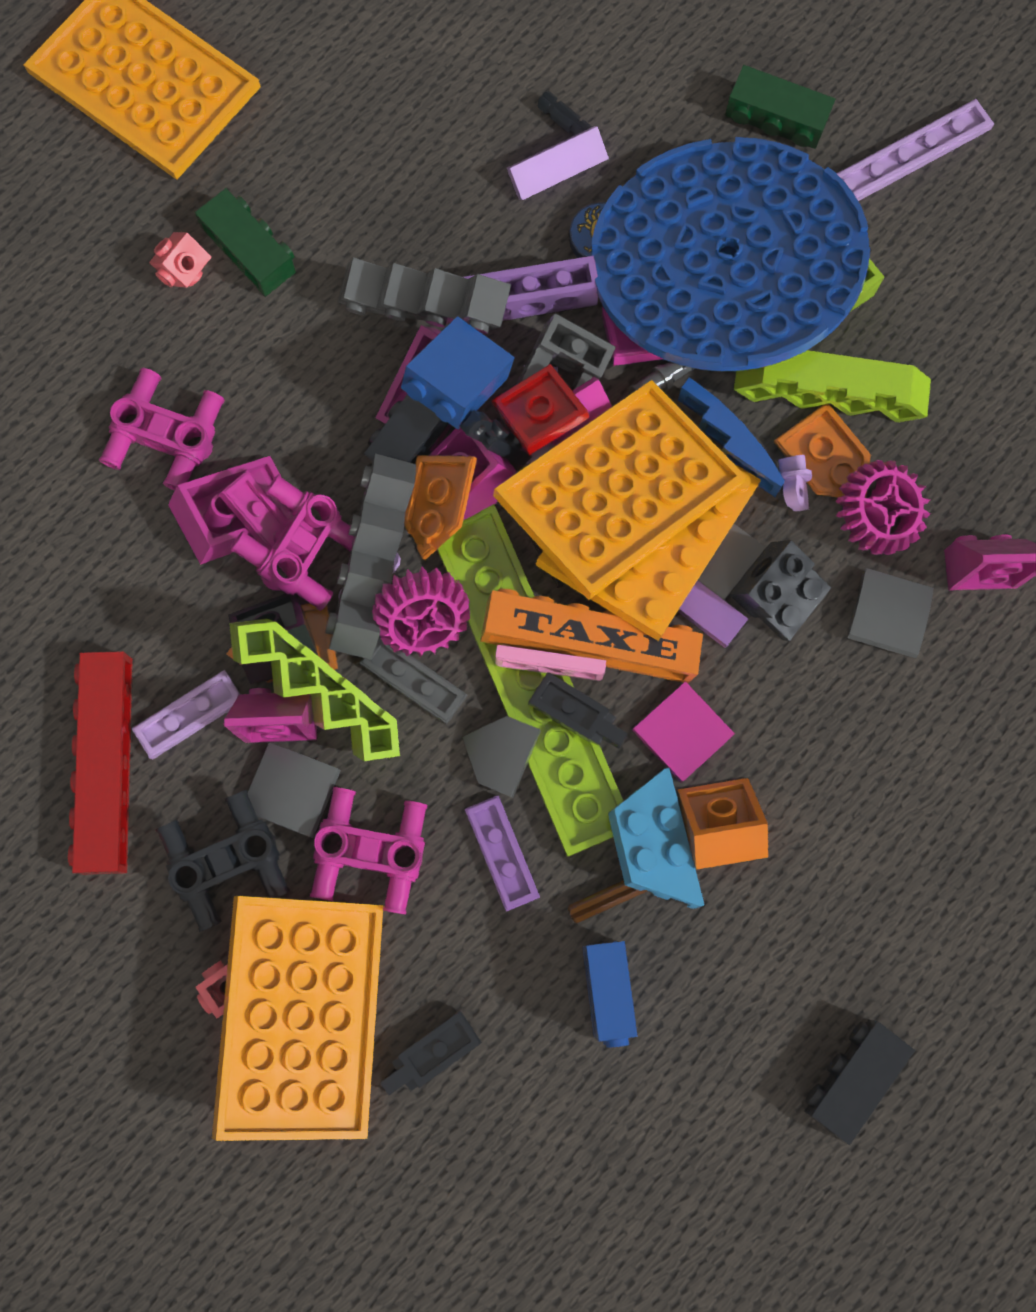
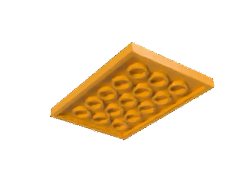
[24,0,261,180]
[493,380,746,600]
[536,464,761,641]
[212,896,383,1141]

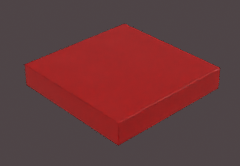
[491,364,589,455]

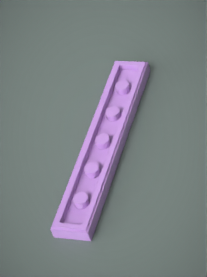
[836,99,994,201]

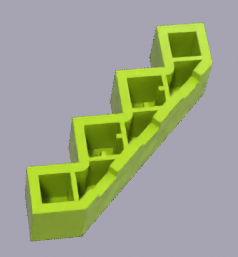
[734,350,931,422]
[229,619,400,761]

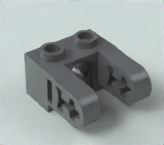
[516,313,616,391]

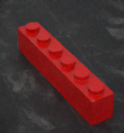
[68,652,133,875]

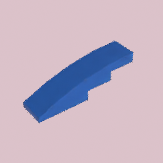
[678,377,785,497]

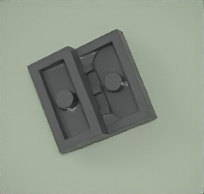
[847,568,934,659]
[247,743,341,838]

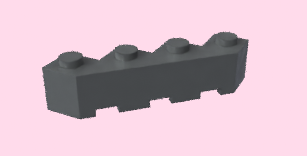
[338,257,511,334]
[325,454,416,659]

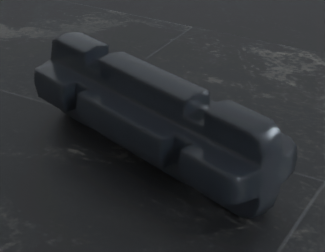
[537,91,592,136]

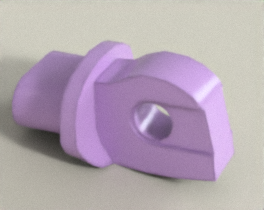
[778,455,812,511]

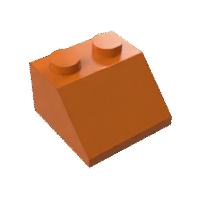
[678,778,768,870]

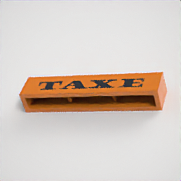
[480,589,703,683]

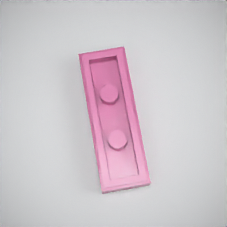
[495,645,606,681]

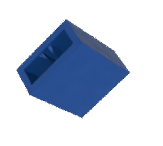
[401,316,515,430]
[582,941,638,1048]

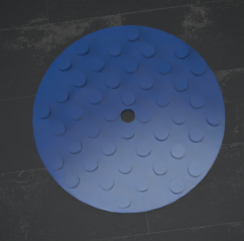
[592,137,870,371]

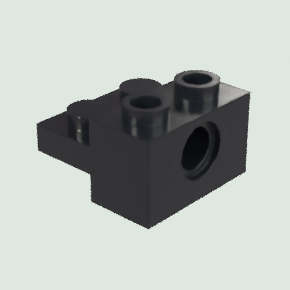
[729,540,831,641]

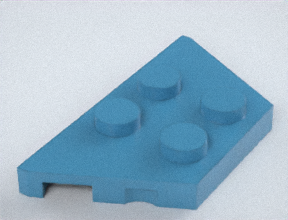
[608,768,705,909]

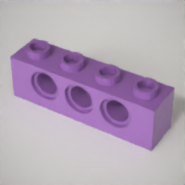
[464,256,598,321]

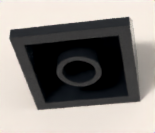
[228,593,319,685]

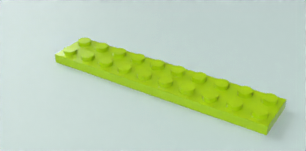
[437,504,623,857]

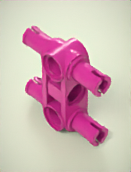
[99,368,225,491]
[230,474,354,611]
[310,787,428,915]

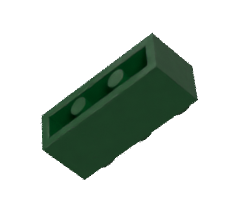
[725,64,836,149]
[195,188,296,297]

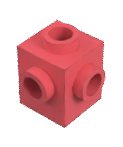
[149,232,211,288]
[196,960,228,1019]

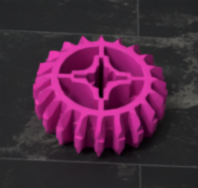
[835,460,931,555]
[372,566,470,657]

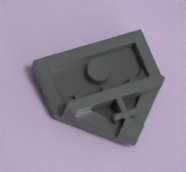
[462,716,541,798]

